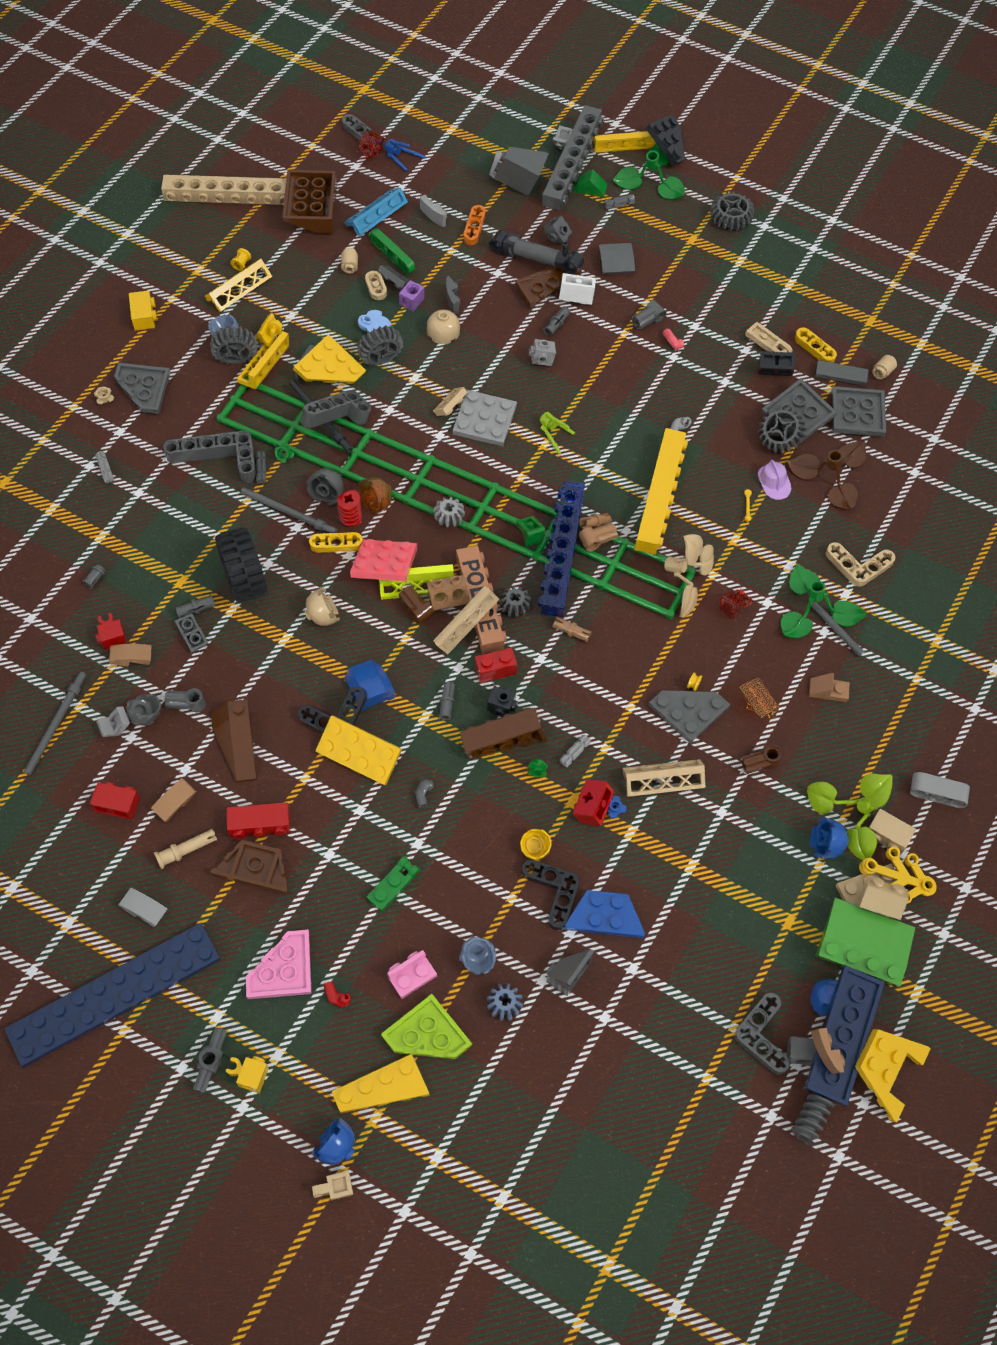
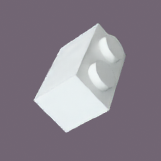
[559,273,596,305]

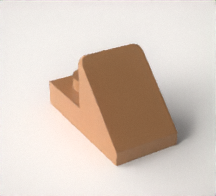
[809,673,850,702]

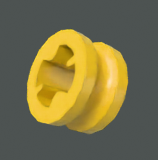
[687,672,703,691]

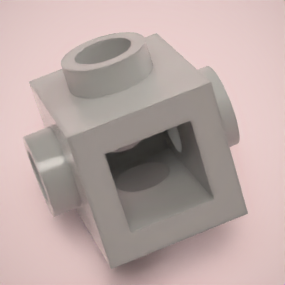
[529,339,556,366]

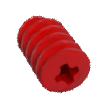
[337,490,362,526]

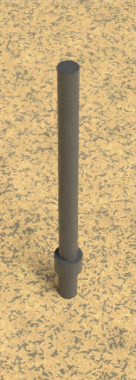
[240,487,338,533]
[23,671,87,776]

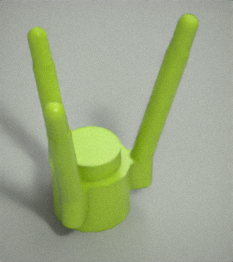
[540,412,575,454]

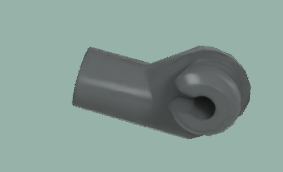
[415,779,434,808]

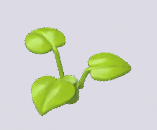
[807,773,892,860]

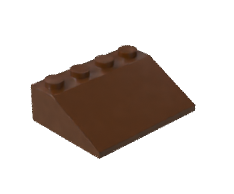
[282,170,337,233]

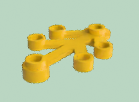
[859,847,936,904]

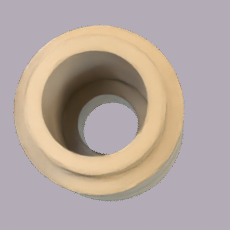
[341,248,358,273]
[872,355,897,379]

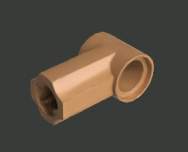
[578,523,618,552]

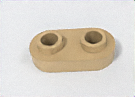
[365,271,387,300]

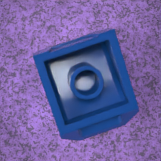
[345,660,395,711]

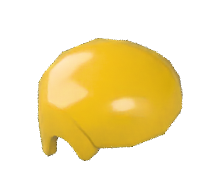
[520,829,552,860]

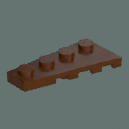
[515,266,582,308]

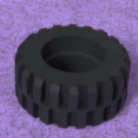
[215,527,268,603]

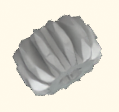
[434,497,465,528]

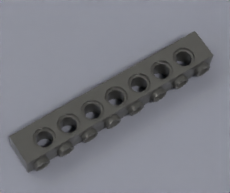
[542,105,604,211]

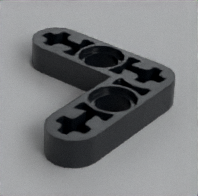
[298,687,368,732]
[522,860,579,931]

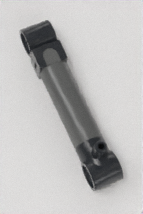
[489,230,584,275]

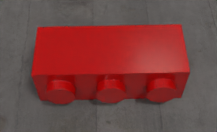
[227,802,291,839]

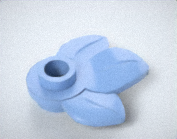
[358,310,391,332]

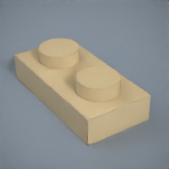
[433,387,467,416]

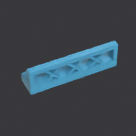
[344,187,408,236]

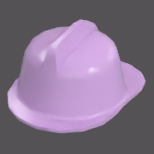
[758,460,791,500]

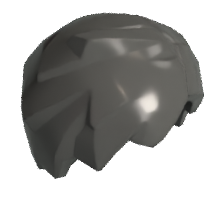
[126,694,161,726]

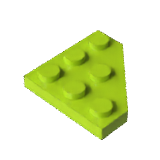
[381,994,472,1059]

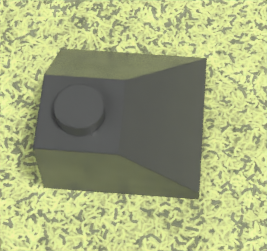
[546,949,594,996]

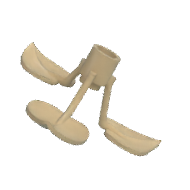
[665,534,714,617]

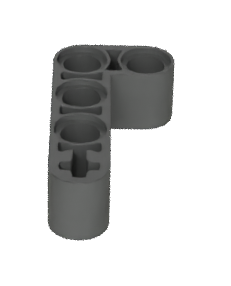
[300,390,371,428]

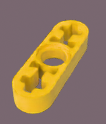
[795,328,837,363]
[309,532,363,553]

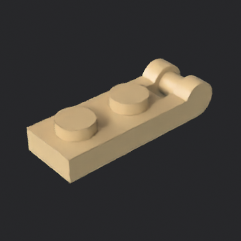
[745,322,793,353]

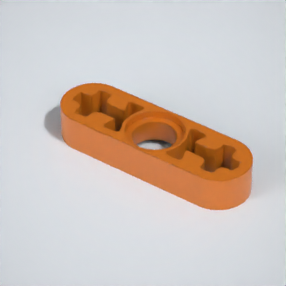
[464,205,486,245]

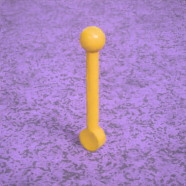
[744,489,752,522]

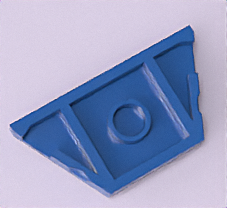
[564,890,645,938]

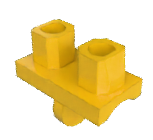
[255,313,283,347]

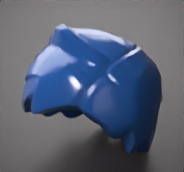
[810,979,838,1016]

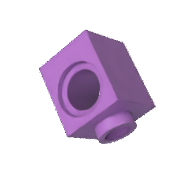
[399,280,424,312]

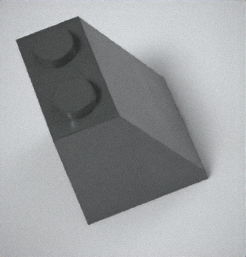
[494,147,548,196]

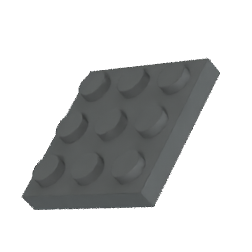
[761,379,837,446]
[831,386,886,437]

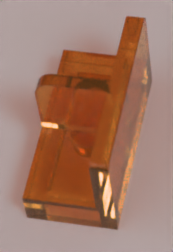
[739,677,779,719]

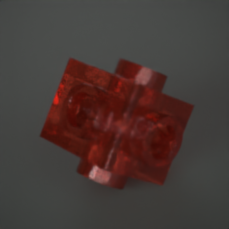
[358,130,385,158]

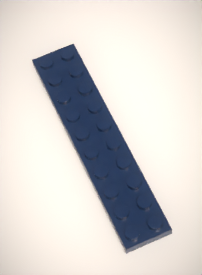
[4,923,220,1068]

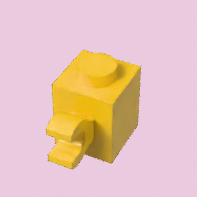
[226,1056,269,1094]

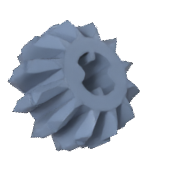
[487,984,523,1021]

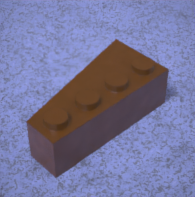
[460,707,548,760]

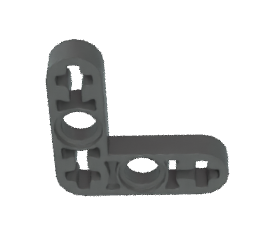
[735,993,790,1075]

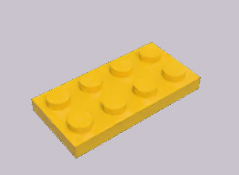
[315,716,402,785]

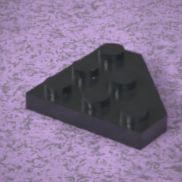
[646,115,685,167]

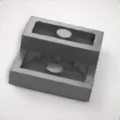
[598,243,635,275]

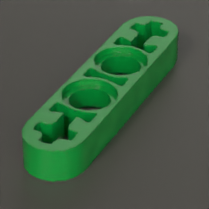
[369,228,416,274]

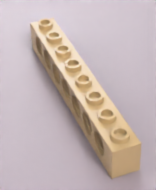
[161,175,286,205]

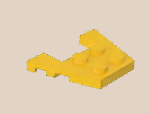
[855,1029,931,1122]

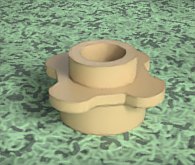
[94,387,114,405]

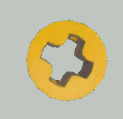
[231,248,251,271]

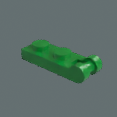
[366,856,420,912]

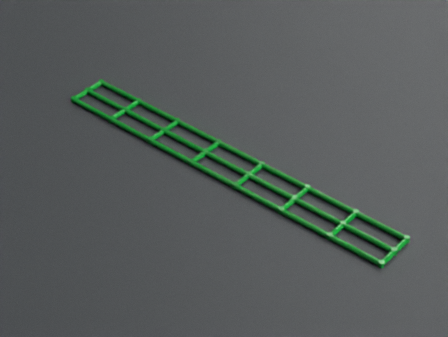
[217,377,696,619]

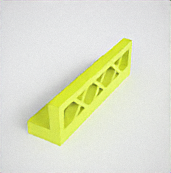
[379,564,454,600]

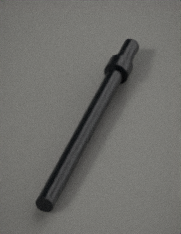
[289,380,353,453]

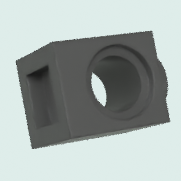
[786,1037,816,1065]

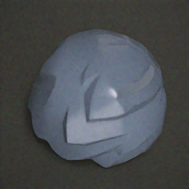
[208,314,239,335]
[459,937,496,975]

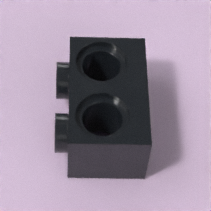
[758,351,795,376]

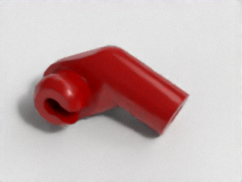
[323,981,351,1007]

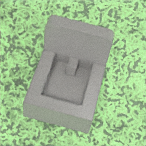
[553,125,573,150]
[97,707,130,737]

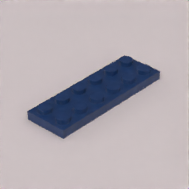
[804,965,885,1106]

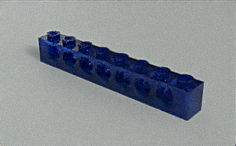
[538,481,585,617]

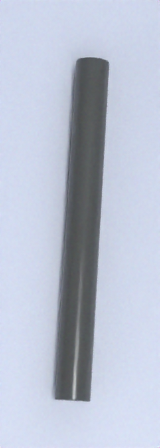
[811,602,864,657]

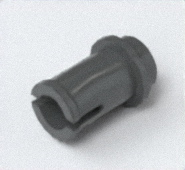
[82,564,105,589]

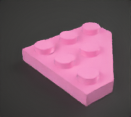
[246,930,312,999]

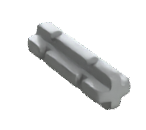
[95,451,114,483]
[560,735,591,767]

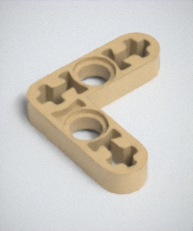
[826,543,896,587]

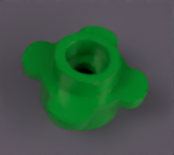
[274,442,294,463]
[528,759,548,777]

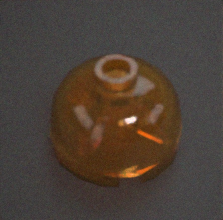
[358,477,392,515]

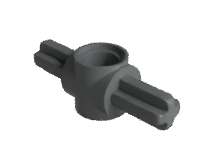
[193,1028,227,1093]

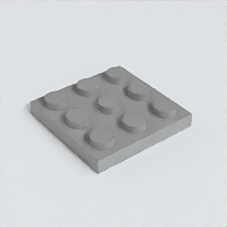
[453,390,517,447]

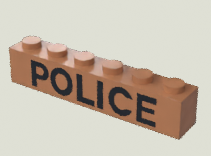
[456,545,507,654]

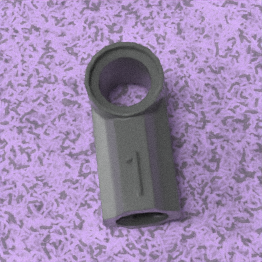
[631,300,667,330]
[164,688,206,713]

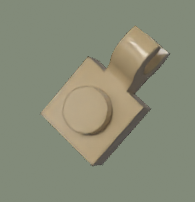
[312,1171,353,1200]

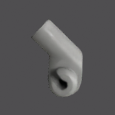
[670,417,691,431]

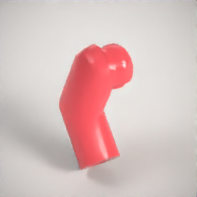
[663,329,684,350]

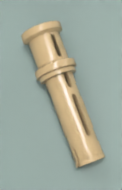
[154,829,217,869]

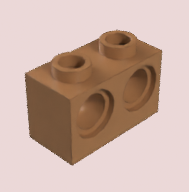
[427,575,469,611]

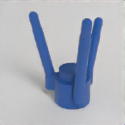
[385,139,425,171]

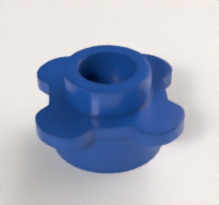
[607,796,627,819]

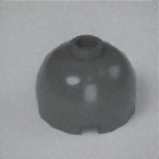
[306,468,344,505]

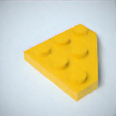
[293,334,366,384]

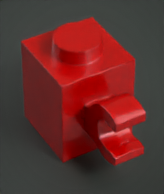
[95,613,127,650]

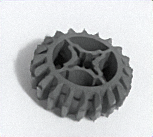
[710,191,754,231]
[357,325,403,366]
[210,326,257,365]
[758,406,807,454]

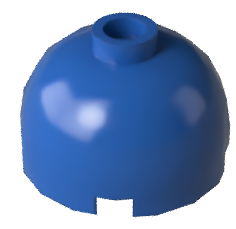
[810,818,849,859]
[312,1117,355,1165]

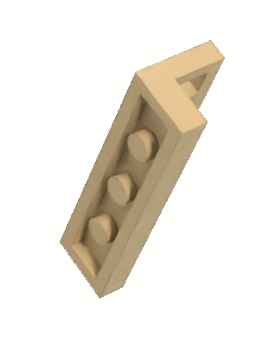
[433,586,499,654]
[623,759,706,797]

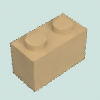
[868,809,916,855]
[859,877,909,920]

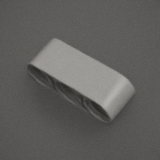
[910,772,970,808]

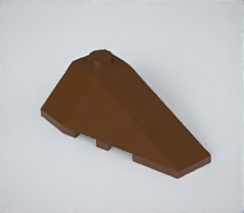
[211,699,257,783]

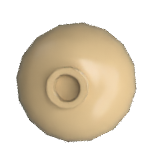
[427,310,460,344]
[304,587,340,626]

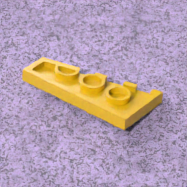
[332,1054,430,1114]

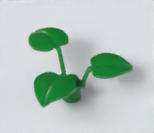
[613,143,685,200]
[781,564,867,638]

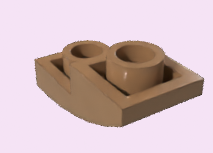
[109,644,151,666]
[151,778,197,822]
[811,1028,845,1074]

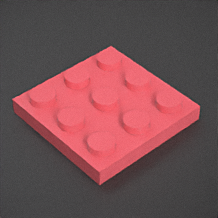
[350,539,417,582]

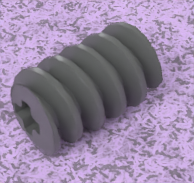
[791,1094,835,1146]

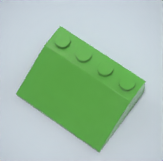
[815,898,915,987]

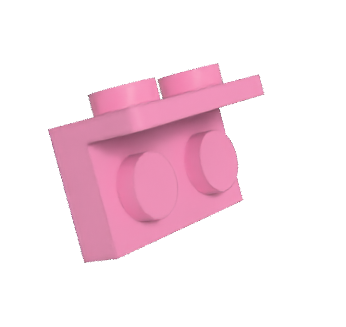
[387,950,437,999]

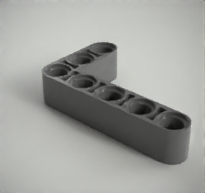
[163,431,256,483]

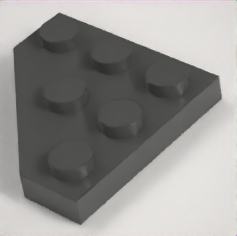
[114,363,171,414]
[648,690,731,744]

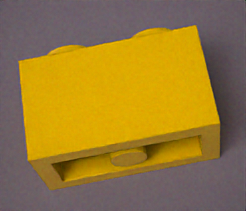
[129,291,157,330]

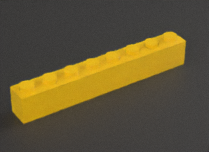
[634,428,688,555]

